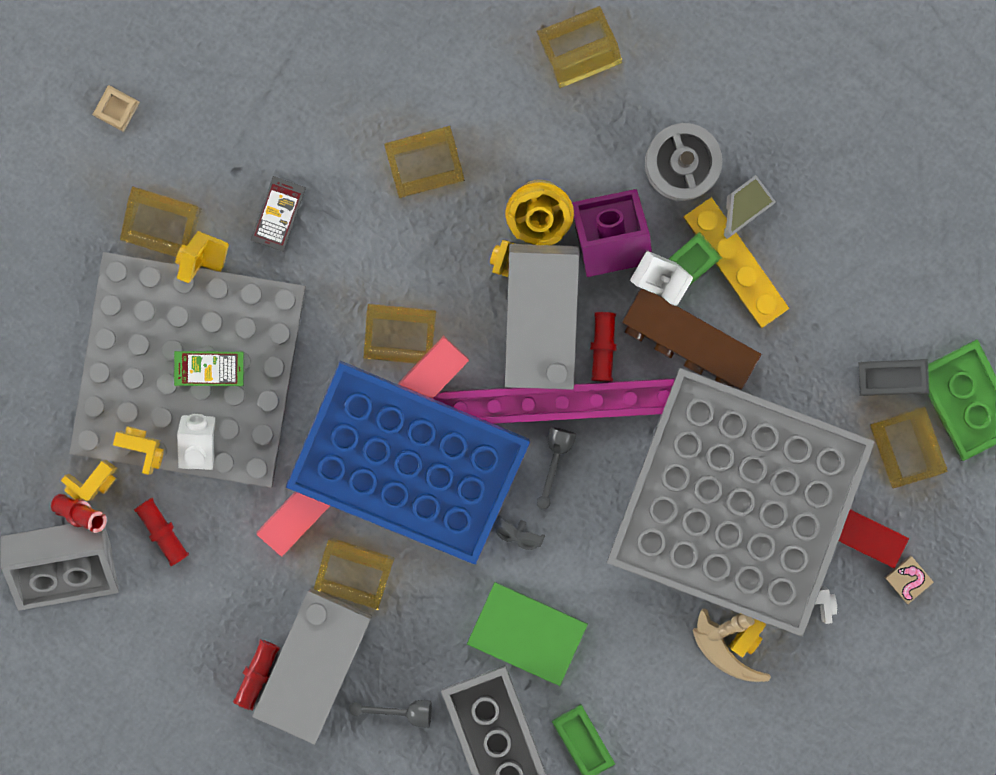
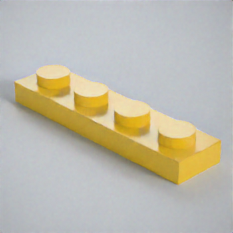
[683,197,790,328]

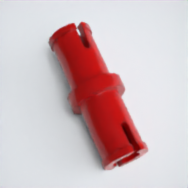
[590,312,617,382]
[51,494,107,533]
[133,498,189,566]
[233,639,280,711]

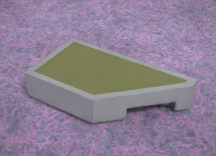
[724,175,776,239]

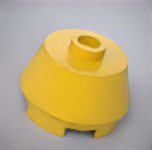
[505,180,574,245]

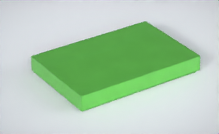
[927,340,996,461]
[467,582,588,686]

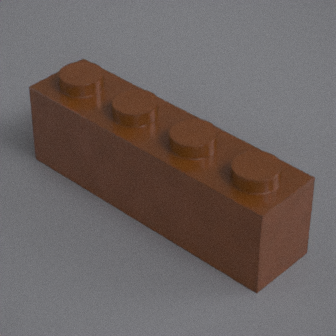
[621,288,762,390]

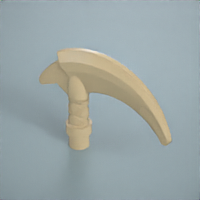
[693,609,771,682]

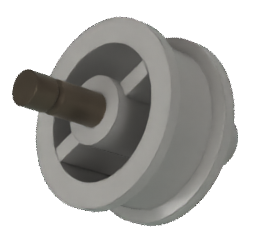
[645,123,722,201]

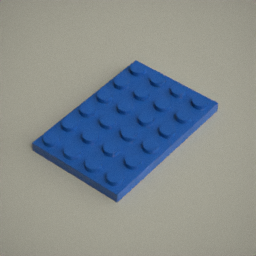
[286,360,530,565]

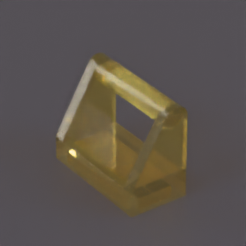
[536,6,623,88]
[384,126,465,198]
[120,186,202,257]
[363,304,437,364]
[870,406,948,489]
[313,537,395,610]

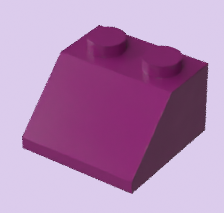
[572,189,652,277]

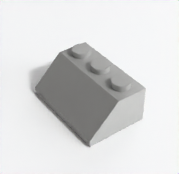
[1,524,119,611]

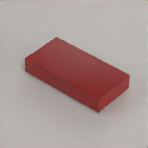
[838,509,910,569]

